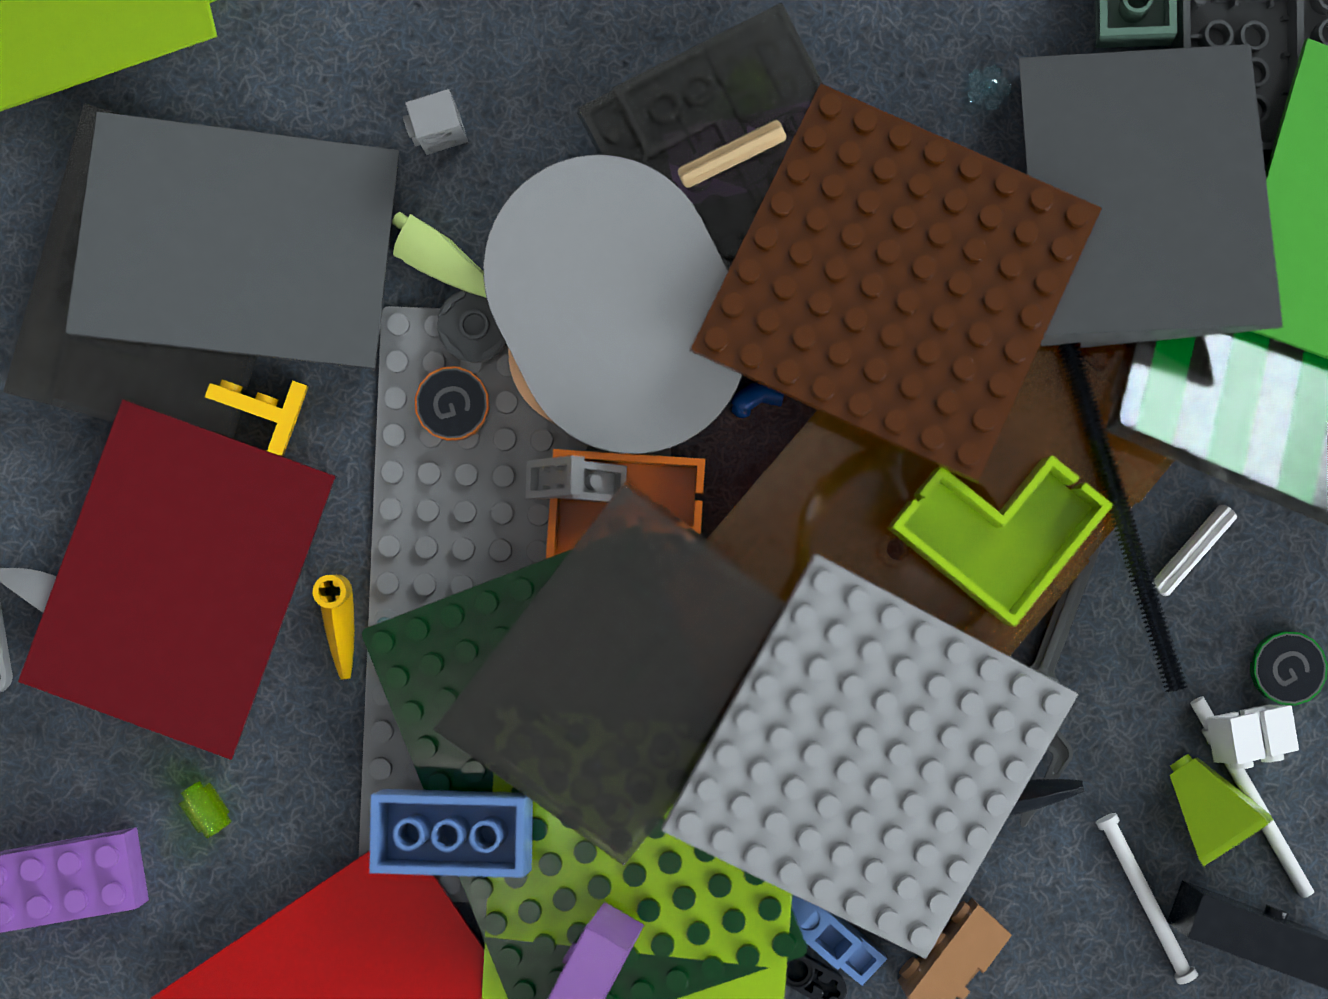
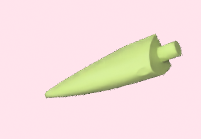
[392,212,487,298]

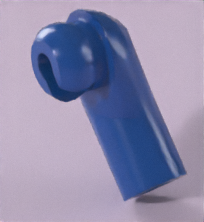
[732,383,784,418]

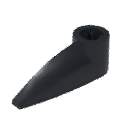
[1009,779,1084,816]

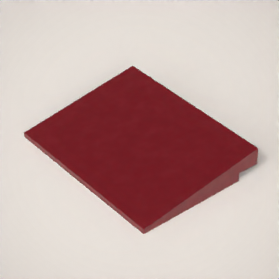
[18,399,337,760]

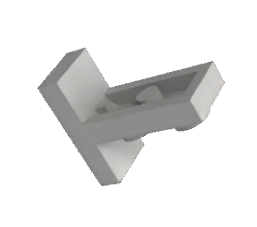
[526,456,627,504]

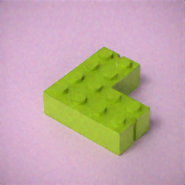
[887,455,1113,627]

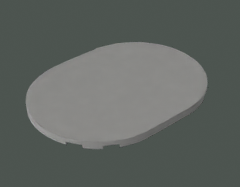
[484,155,742,454]

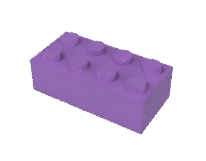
[0,827,149,933]

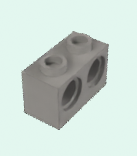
[403,89,468,155]

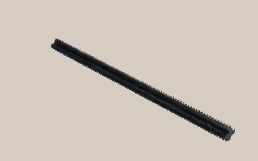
[1057,343,1188,692]

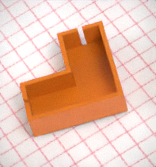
[546,449,705,559]

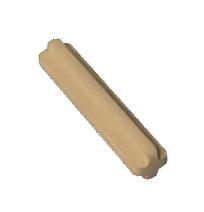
[678,120,787,188]

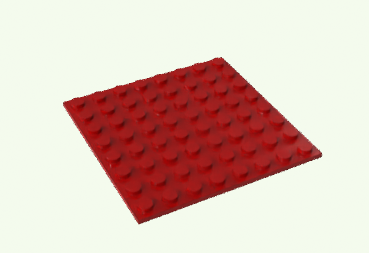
[150,850,484,999]

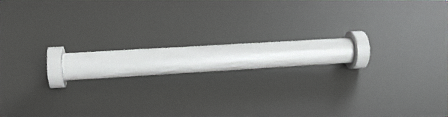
[1096,813,1198,985]

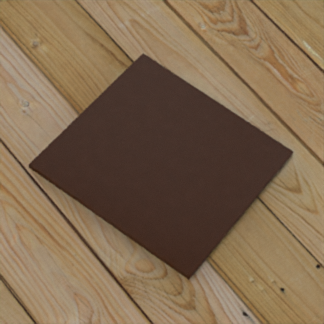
[690,83,1102,483]

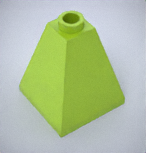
[1170,754,1274,866]

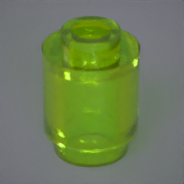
[178,780,232,839]

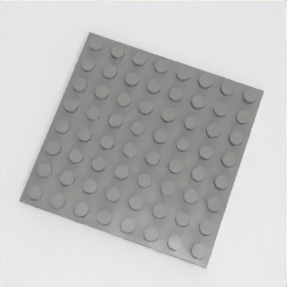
[661,553,1078,959]

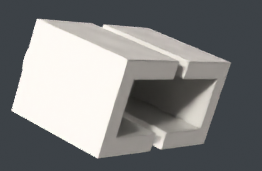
[1206,705,1299,770]

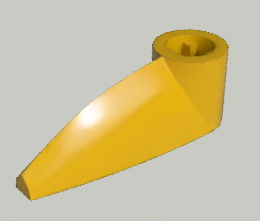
[312,574,354,680]

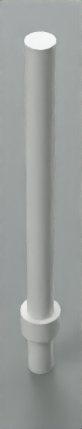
[1190,696,1314,898]

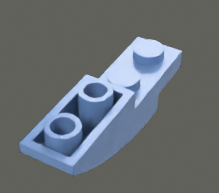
[792,894,887,985]

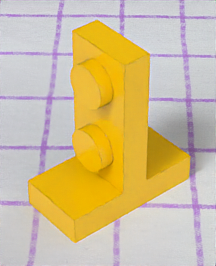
[205,379,309,456]

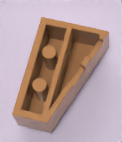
[898,898,1012,999]

